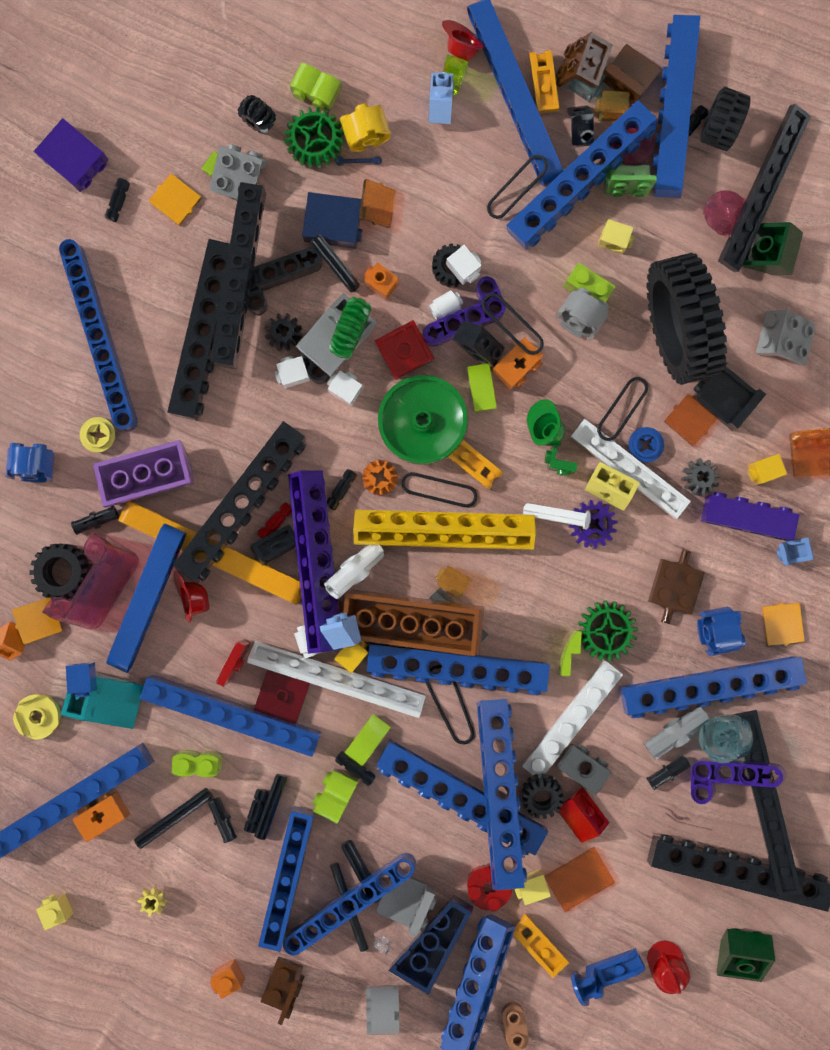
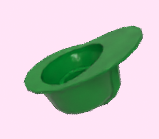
[526,399,565,446]

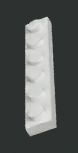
[570,419,691,519]
[522,660,623,778]

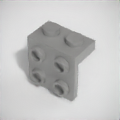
[210,144,268,199]
[756,309,815,365]
[377,877,437,937]

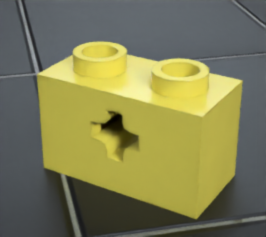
[584,462,640,511]

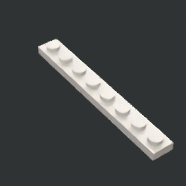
[247,641,426,718]

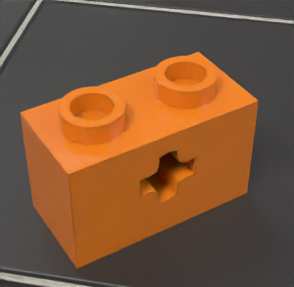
[492,337,544,390]
[72,791,130,842]

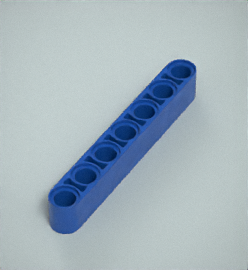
[106,524,186,673]
[283,853,417,956]

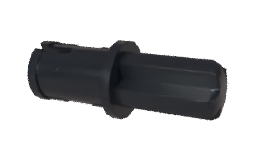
[646,756,690,790]
[208,797,237,843]

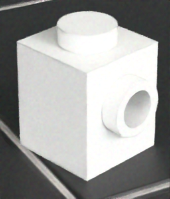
[446,245,481,285]
[274,356,310,389]
[327,371,363,406]

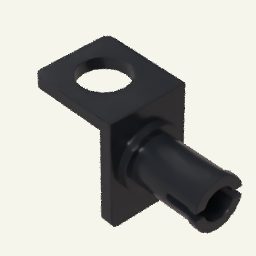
[567,105,594,146]

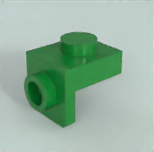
[544,446,578,477]

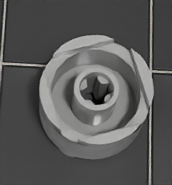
[556,287,609,340]
[366,985,399,1035]

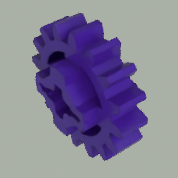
[568,500,618,549]

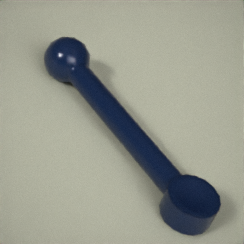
[336,156,382,166]

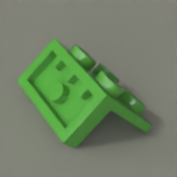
[605,165,657,197]

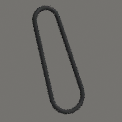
[426,665,474,744]

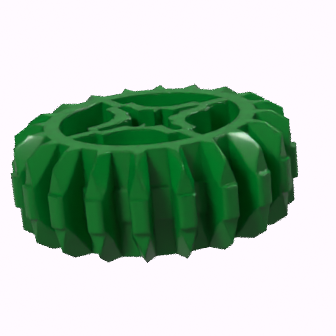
[284,107,344,169]
[329,296,371,359]
[577,600,638,661]

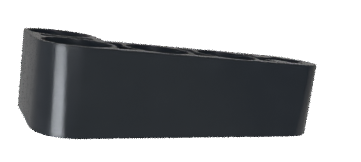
[247,247,323,316]

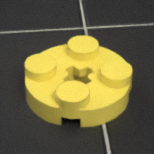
[13,693,61,740]

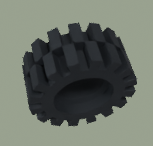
[432,243,461,287]
[521,774,564,819]

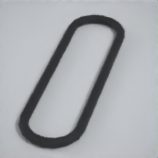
[487,155,548,219]
[482,293,544,355]
[597,377,648,441]
[402,472,477,507]

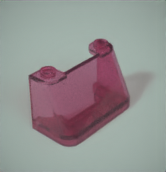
[42,533,139,630]

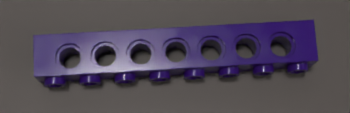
[288,470,343,654]

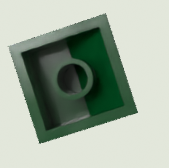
[742,222,803,275]
[717,928,775,982]

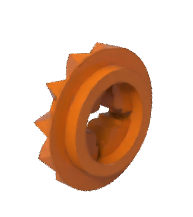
[362,459,398,495]

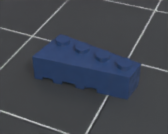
[388,895,474,995]

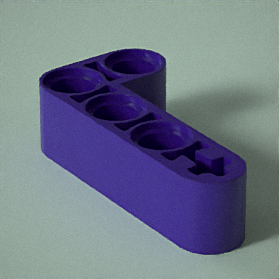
[423,276,506,347]
[691,758,786,805]

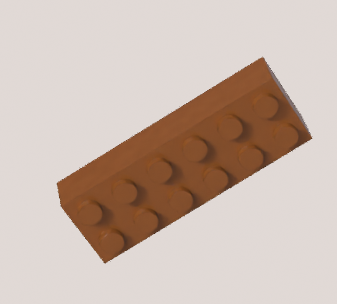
[343,590,484,656]

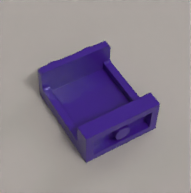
[33,118,108,192]

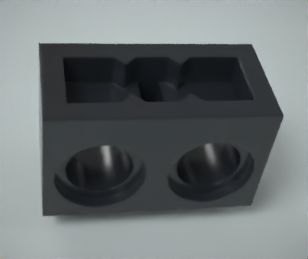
[452,320,505,367]

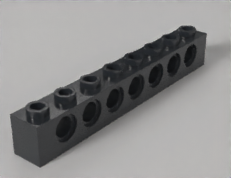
[210,182,266,370]
[167,239,230,421]
[173,421,306,584]
[647,834,830,912]

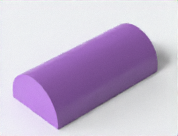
[93,440,194,508]

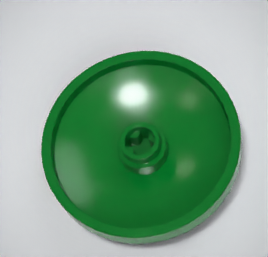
[378,375,468,465]

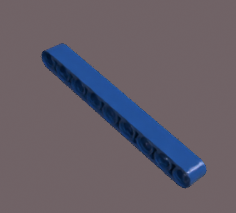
[467,0,563,186]
[59,239,138,431]

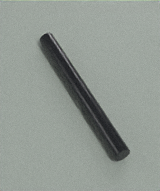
[330,862,369,952]

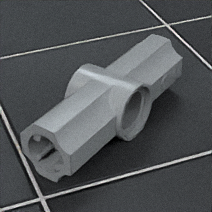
[643,706,711,760]

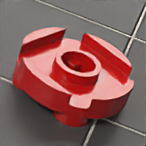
[467,863,512,912]

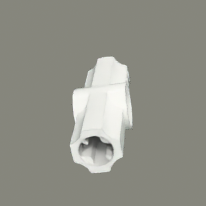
[324,545,385,599]

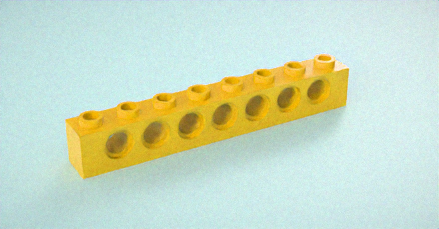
[353,510,536,550]

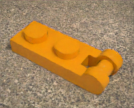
[529,50,559,114]
[448,440,503,490]
[513,913,569,978]

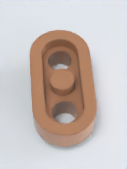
[502,1002,529,1050]

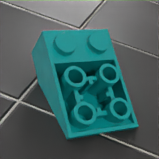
[61,672,144,729]

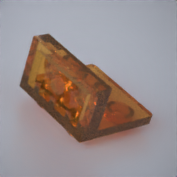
[789,428,830,478]

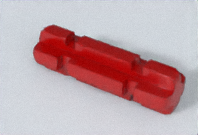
[257,502,292,539]

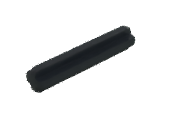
[311,234,360,293]
[254,774,287,840]
[341,840,382,904]

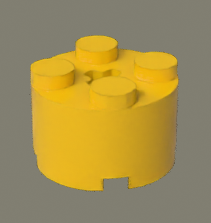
[340,103,391,152]

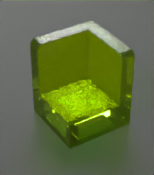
[443,54,468,95]

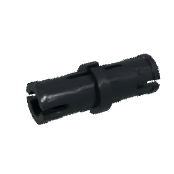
[71,506,119,535]

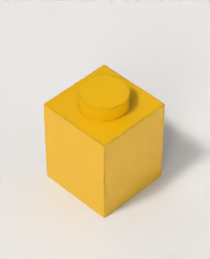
[748,453,787,485]
[334,641,369,673]

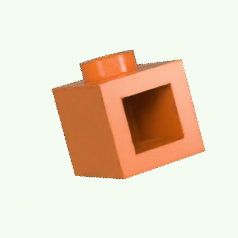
[364,262,399,301]
[210,959,245,999]

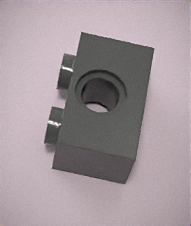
[556,743,611,795]

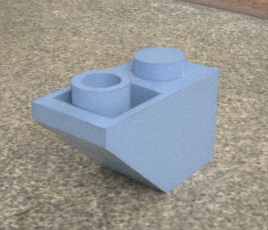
[428,72,453,124]
[320,612,361,650]

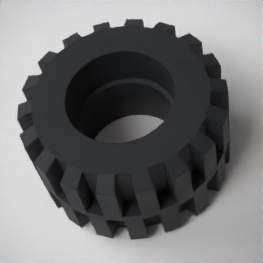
[701,86,751,151]
[29,543,94,600]

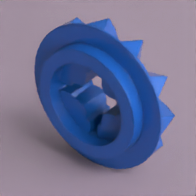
[628,427,664,463]

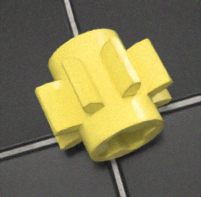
[137,886,168,917]

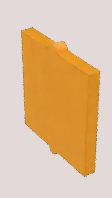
[148,173,202,226]
[12,598,63,645]
[762,602,804,646]

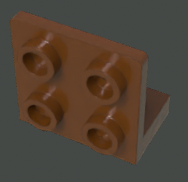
[556,32,613,88]
[600,44,661,104]
[261,957,305,1025]

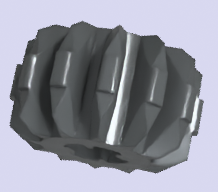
[681,458,721,497]

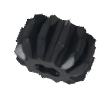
[237,95,276,134]
[265,313,302,351]

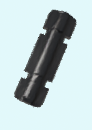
[688,105,708,136]
[105,178,130,222]
[327,469,357,510]
[335,751,376,786]
[244,788,268,834]

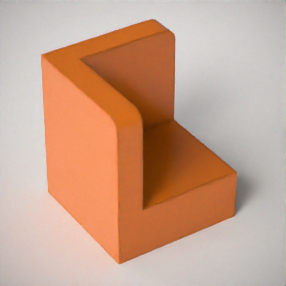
[0,621,25,661]

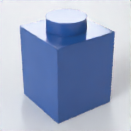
[66,662,97,697]

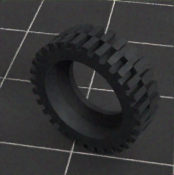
[646,252,727,385]

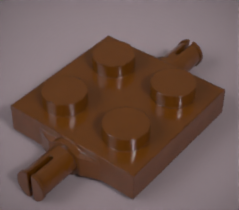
[648,549,705,624]

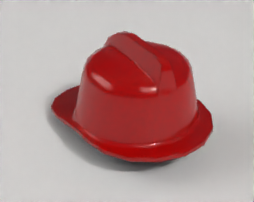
[442,20,484,65]
[174,570,210,623]
[647,940,690,994]

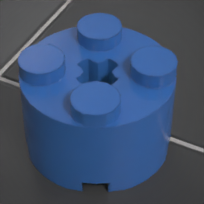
[5,443,55,483]
[697,606,746,656]

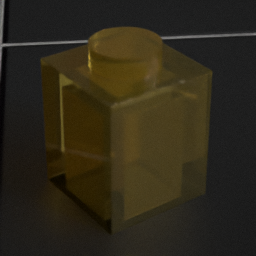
[595,90,629,122]
[435,565,472,598]

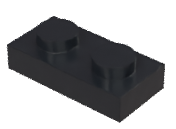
[250,524,296,566]

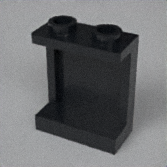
[691,362,766,431]

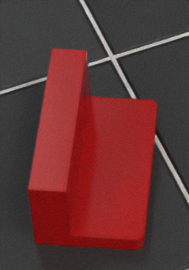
[558,787,610,843]

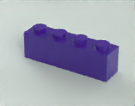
[700,492,800,541]

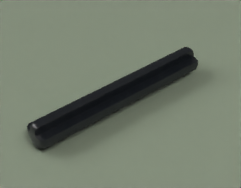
[134,788,213,849]

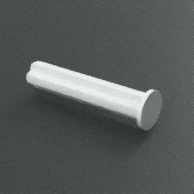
[523,503,591,530]

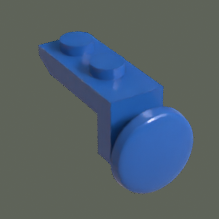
[571,948,646,1006]

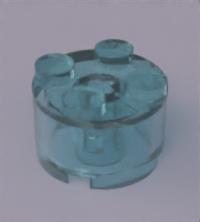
[699,714,753,763]

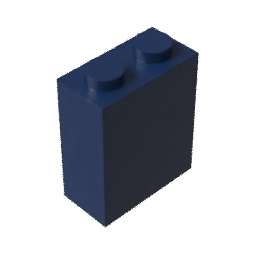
[302,192,366,249]

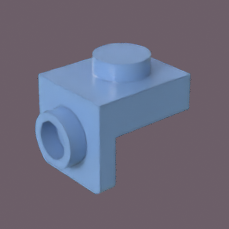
[777,537,815,566]

